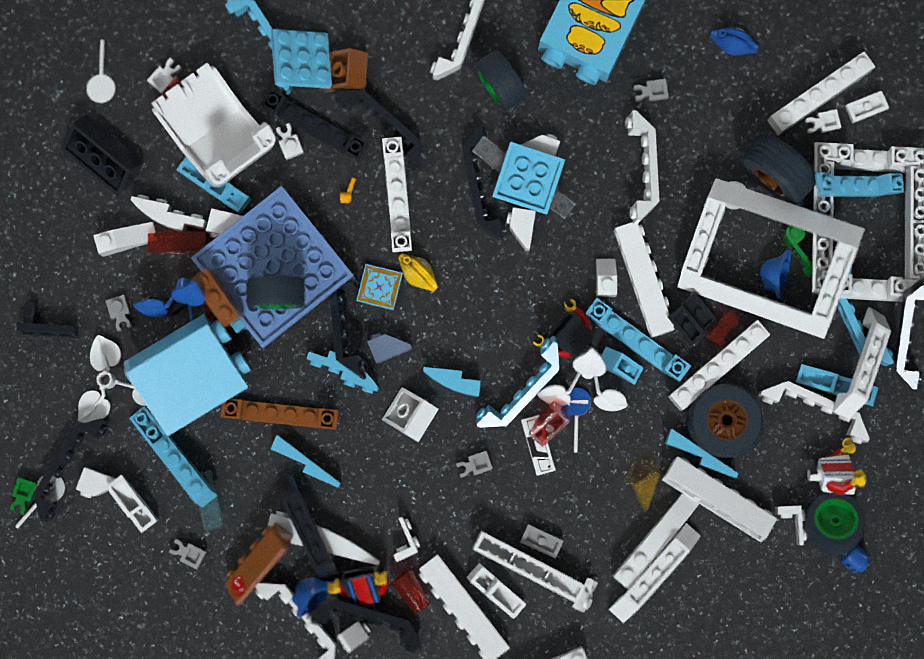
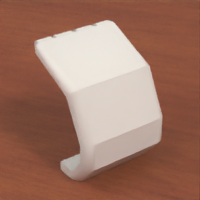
[151,63,275,187]

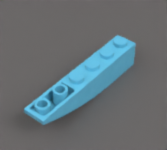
[129,406,217,508]

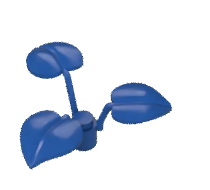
[133,278,212,324]

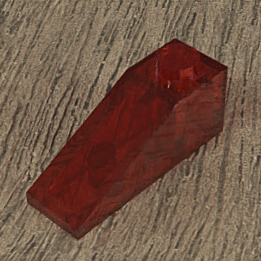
[148,231,206,254]

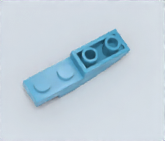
[307,351,379,394]

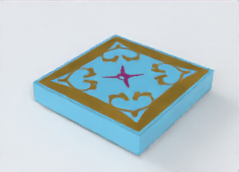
[356,264,403,310]

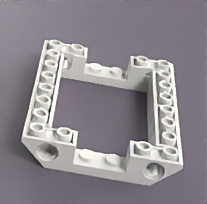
[812,142,924,302]
[678,178,864,339]

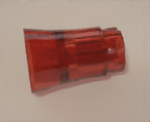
[390,568,431,614]

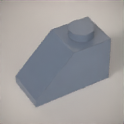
[367,333,412,364]

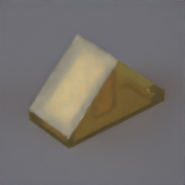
[630,472,660,511]

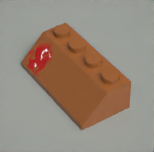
[224,522,294,606]

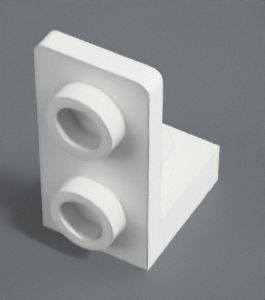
[775,506,806,545]
[394,516,420,562]

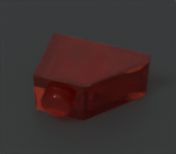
[529,400,570,447]

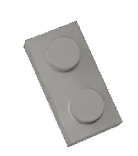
[520,525,563,559]

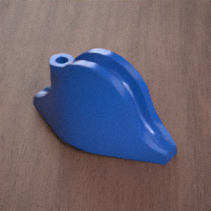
[710,27,758,55]
[760,250,792,300]
[291,578,335,619]

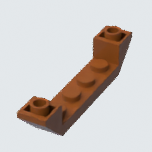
[221,399,339,430]

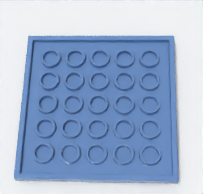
[191,186,354,348]

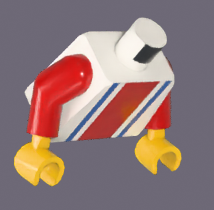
[807,438,866,495]

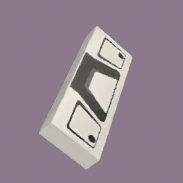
[521,415,556,476]

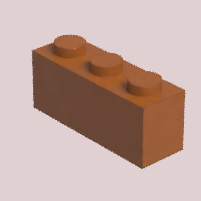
[190,268,245,327]

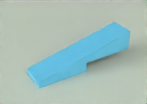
[664,429,738,478]
[271,435,341,488]

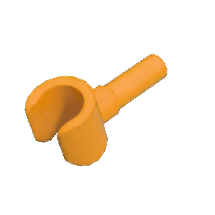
[340,178,356,203]

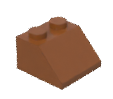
[323,48,368,91]

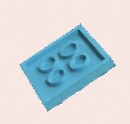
[271,29,332,88]
[492,142,565,214]

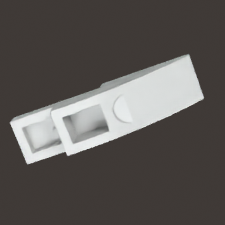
[131,195,207,233]

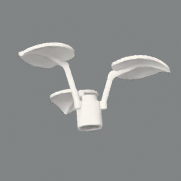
[78,335,147,423]
[537,348,628,411]

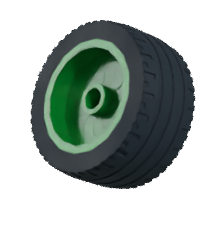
[474,50,527,111]
[246,276,305,309]
[804,492,865,555]

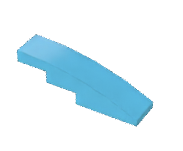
[177,157,251,215]
[796,364,879,407]

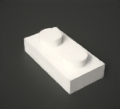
[845,91,889,124]

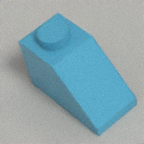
[601,347,643,385]

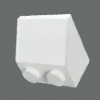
[382,387,438,442]

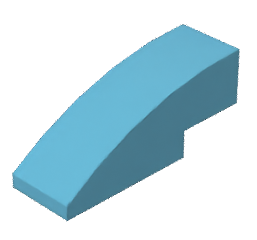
[423,367,480,397]

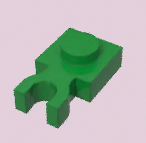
[10,478,38,514]

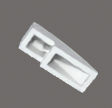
[106,475,159,533]
[466,563,526,619]

